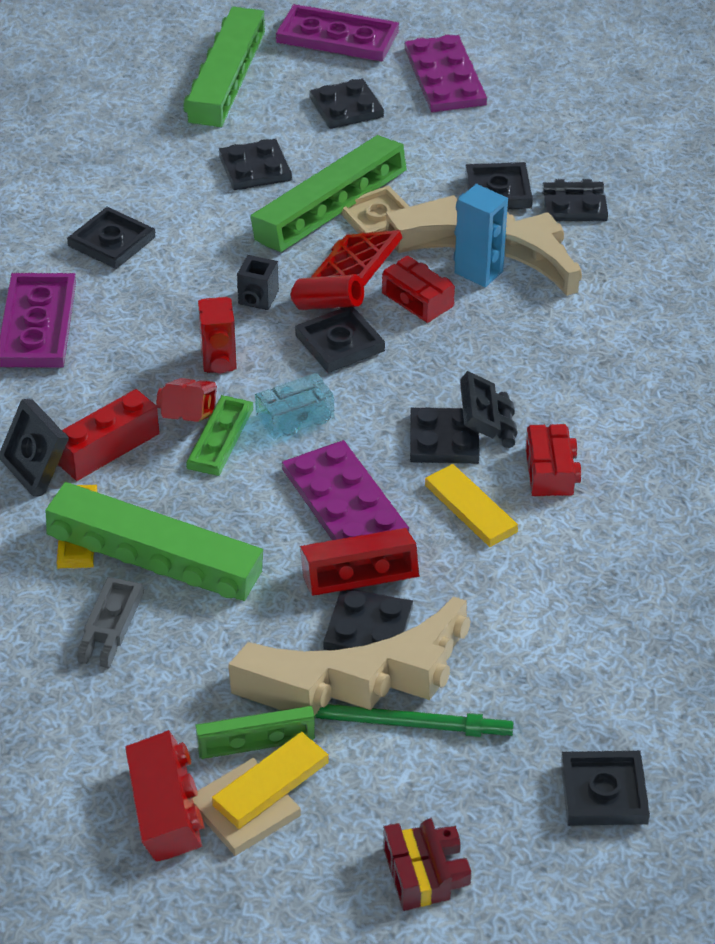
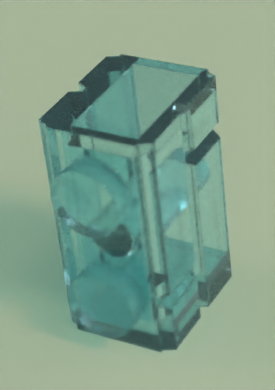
[255,373,334,439]

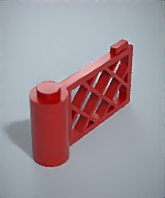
[290,230,403,310]

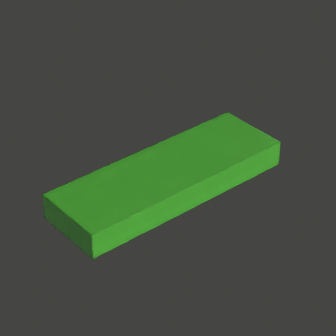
[186,395,254,476]
[195,706,315,759]

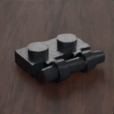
[542,179,608,222]
[460,371,518,448]

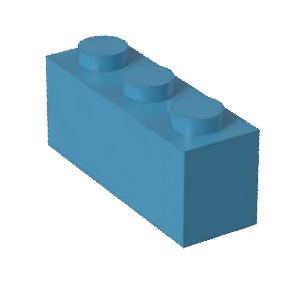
[453,184,508,288]

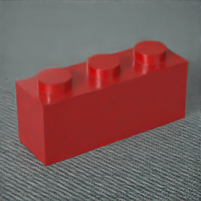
[58,389,159,481]
[300,528,420,596]
[125,730,204,862]

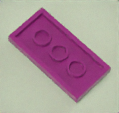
[276,4,399,62]
[404,34,487,112]
[0,273,76,368]
[282,440,409,540]

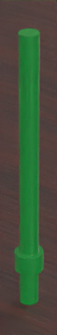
[281,704,514,737]

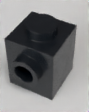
[237,255,279,310]

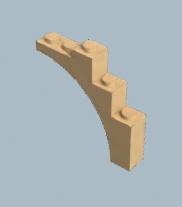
[386,195,582,296]
[228,597,470,716]

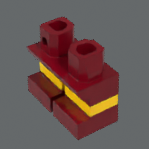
[383,818,472,911]

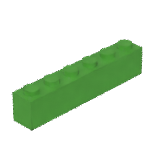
[183,6,265,127]
[250,135,407,252]
[45,482,263,601]

